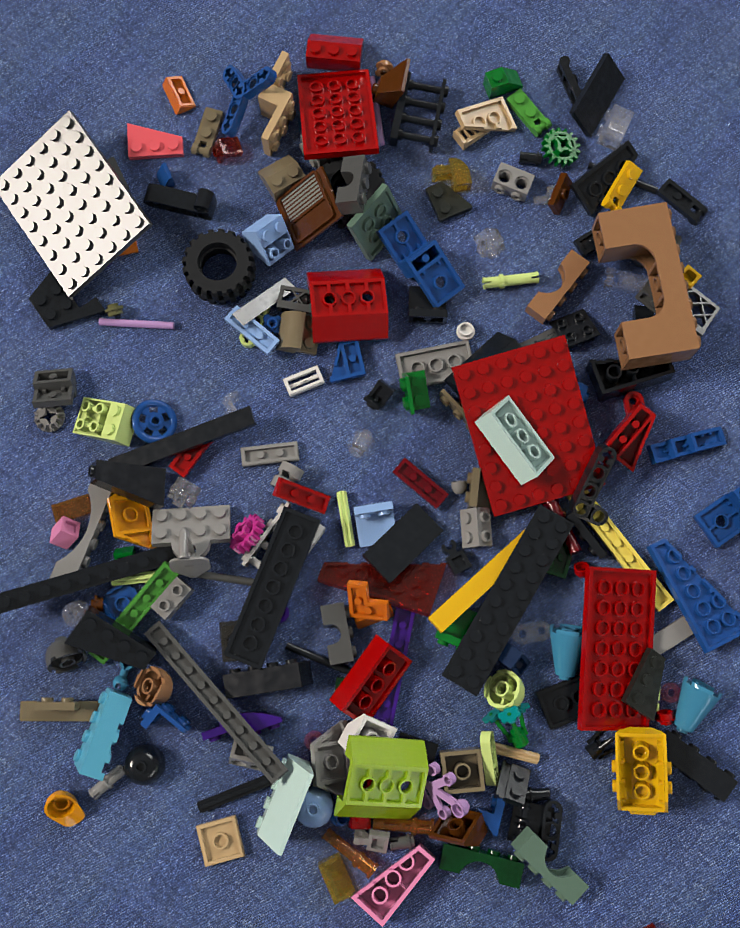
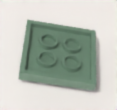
[347,183,402,261]

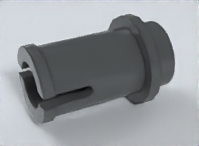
[389,833,415,851]

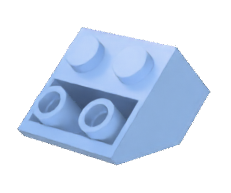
[242,214,294,266]

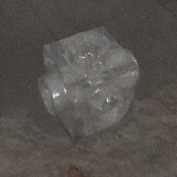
[474,228,506,259]
[167,476,202,509]

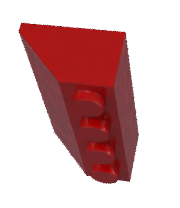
[329,634,413,719]

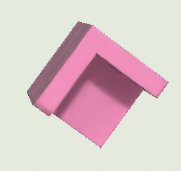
[49,516,81,549]

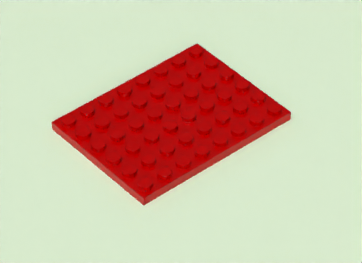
[451,335,606,517]

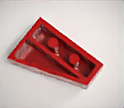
[603,400,656,472]

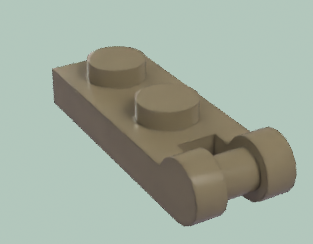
[191,107,224,158]

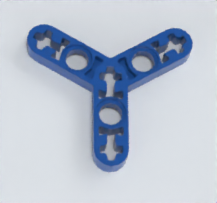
[221,65,277,138]

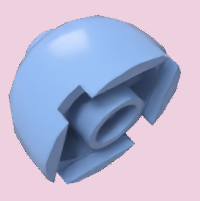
[297,786,334,828]

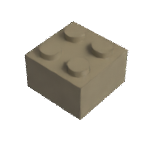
[439,746,485,794]

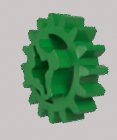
[541,127,581,168]

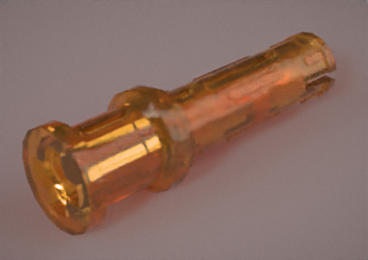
[373,817,434,836]
[322,827,379,879]

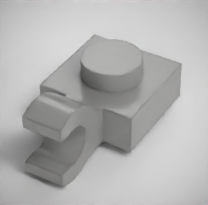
[353,829,390,854]

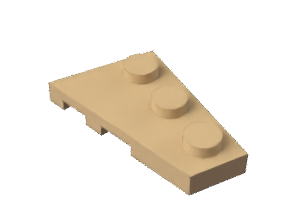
[454,96,517,132]

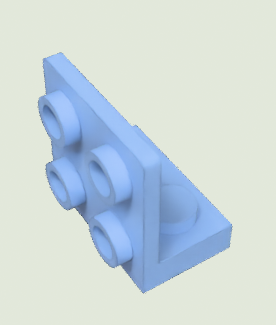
[353,501,395,548]

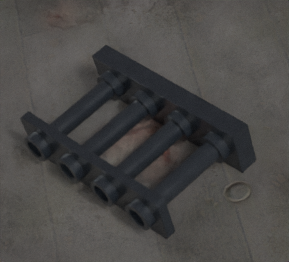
[390,71,449,153]

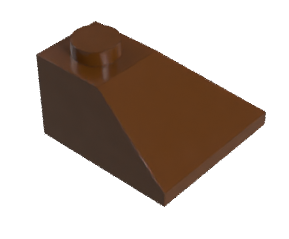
[371,58,411,109]
[428,806,488,847]

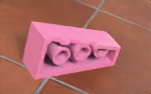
[351,843,436,927]

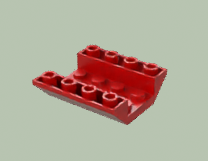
[306,269,388,343]

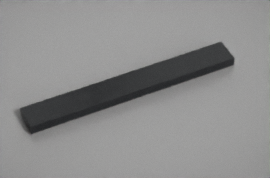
[108,406,257,466]

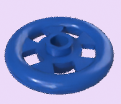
[131,399,177,443]

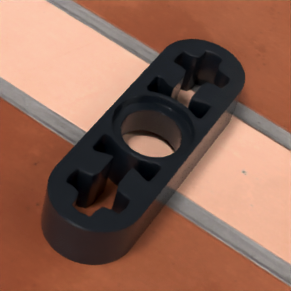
[539,799,563,862]

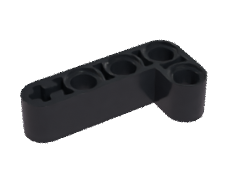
[143,183,217,220]
[568,444,617,526]

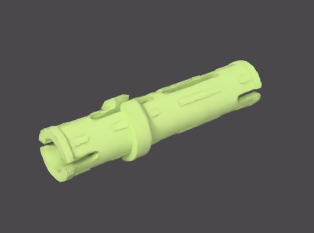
[482,271,539,289]

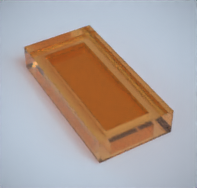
[51,494,91,523]

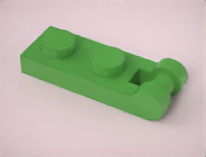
[506,88,552,137]

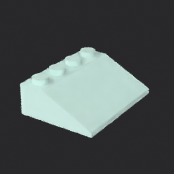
[255,753,314,856]

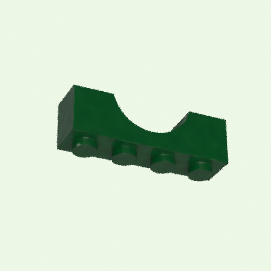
[438,841,524,889]

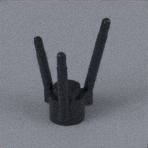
[585,731,615,760]

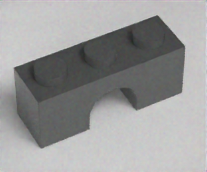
[335,154,372,215]
[320,602,357,667]

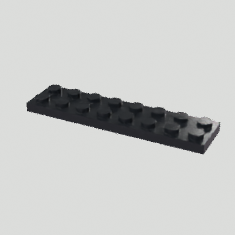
[223,506,321,670]

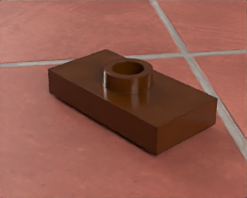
[548,172,572,215]

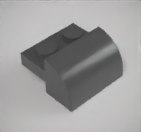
[32,368,77,408]

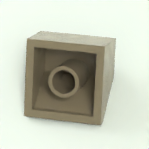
[257,154,306,203]

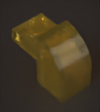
[431,158,472,192]

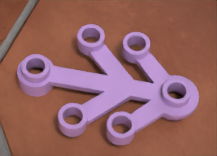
[406,762,470,820]

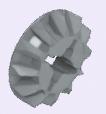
[34,406,65,432]

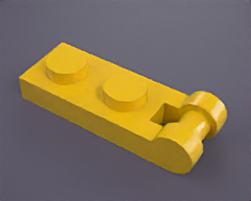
[601,160,643,211]

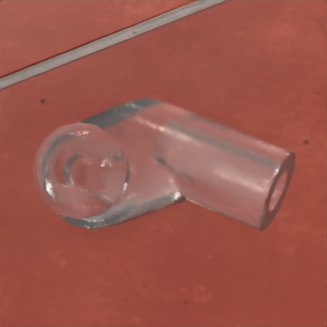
[533,185,555,206]

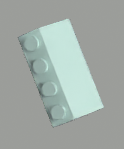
[475,395,555,485]

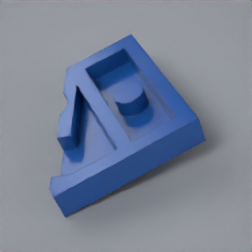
[330,341,366,384]

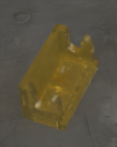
[318,852,356,904]

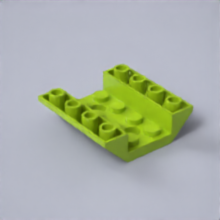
[333,735,429,819]

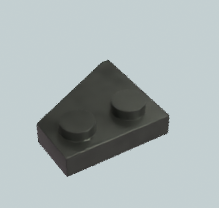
[425,182,472,223]

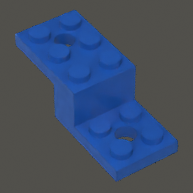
[376,210,465,307]
[692,484,740,548]

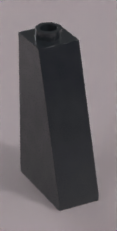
[88,460,166,510]

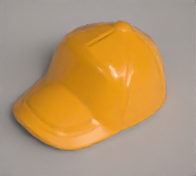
[44,790,85,827]

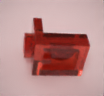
[212,136,243,164]

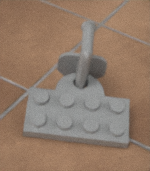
[151,505,231,578]

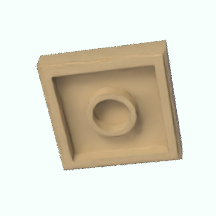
[196,814,245,867]

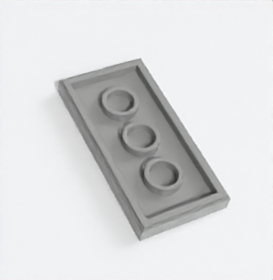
[395,340,472,387]

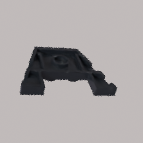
[29,271,105,330]

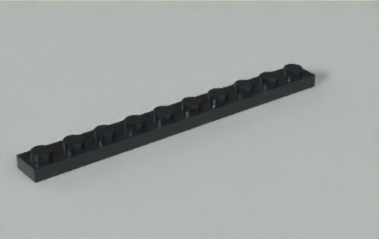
[0,546,177,614]

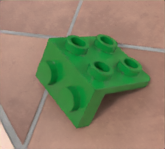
[434,609,477,650]

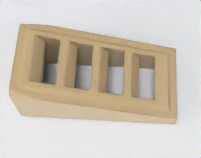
[452,127,490,150]

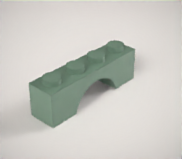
[511,826,589,905]

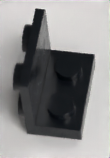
[408,286,447,324]

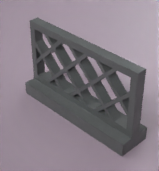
[635,279,721,337]

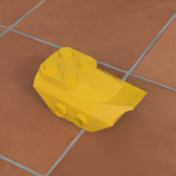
[611,727,672,815]

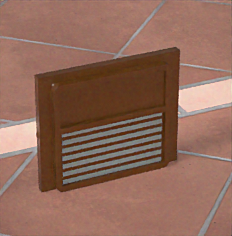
[276,166,344,251]

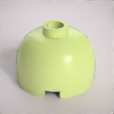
[484,669,525,711]

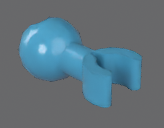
[113,662,134,691]

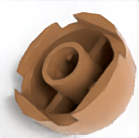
[134,666,173,707]

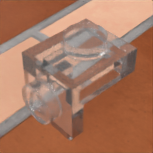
[222,391,241,414]

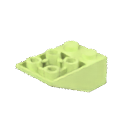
[72,397,135,447]

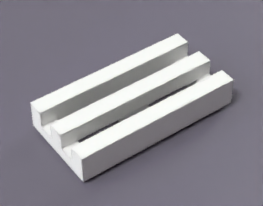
[283,365,325,397]

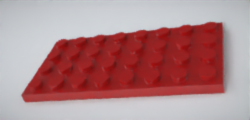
[577,566,657,731]

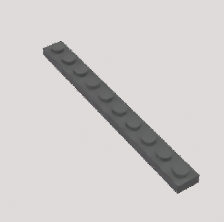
[144,621,289,785]

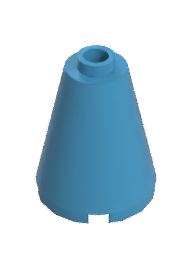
[549,624,582,680]
[674,675,723,734]

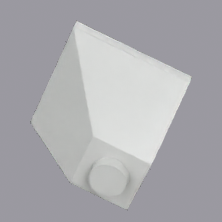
[338,714,398,751]

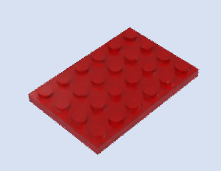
[297,69,379,160]

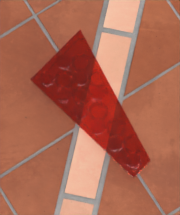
[318,562,447,617]

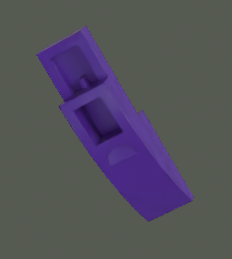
[201,711,284,742]

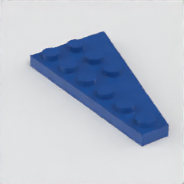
[646,539,740,654]

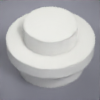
[456,322,475,340]

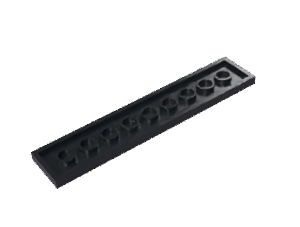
[441,505,574,697]

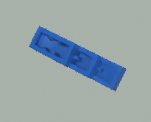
[646,426,727,465]

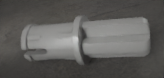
[88,765,125,800]

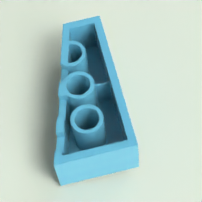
[73,687,132,781]

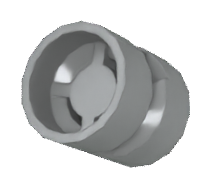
[270,461,305,488]

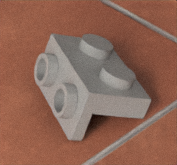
[460,507,492,548]

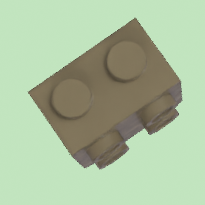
[464,467,491,511]

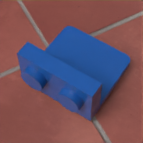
[140,702,192,733]

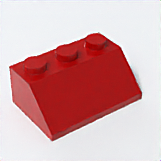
[306,34,364,71]

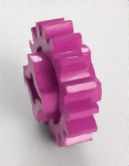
[229,514,265,554]

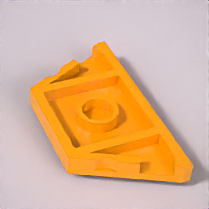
[107,494,156,549]

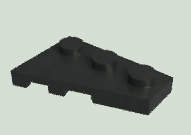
[621,648,666,721]

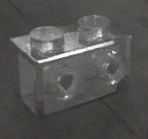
[596,104,635,150]

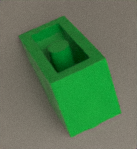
[483,67,523,99]

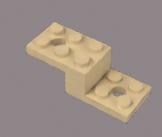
[258,51,296,157]

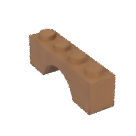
[525,249,590,325]

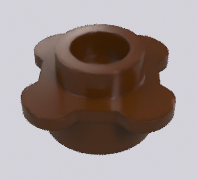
[91,595,104,612]

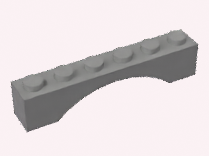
[49,483,115,579]

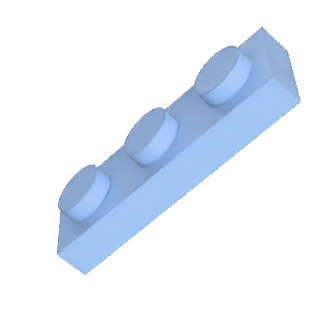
[224,305,280,356]

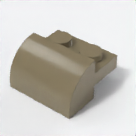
[276,311,318,356]

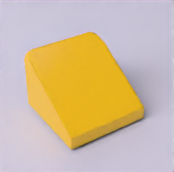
[683,264,702,289]

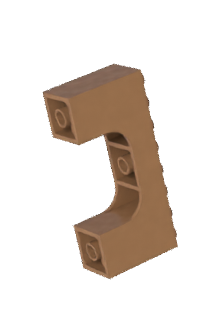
[592,202,701,370]

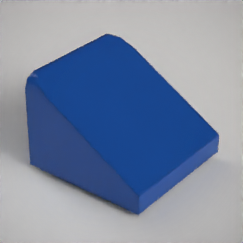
[156,162,175,187]

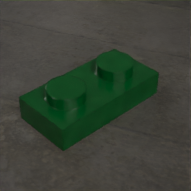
[546,543,573,579]

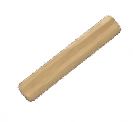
[495,742,540,764]

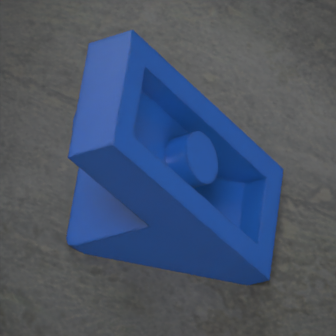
[476,795,505,837]

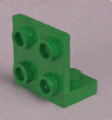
[399,370,431,415]

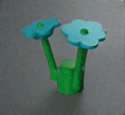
[482,703,530,749]

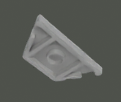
[310,720,350,795]

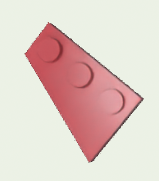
[127,123,184,160]

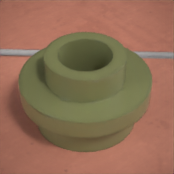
[104,303,123,317]

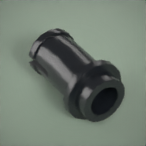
[519,151,542,166]
[525,787,550,803]

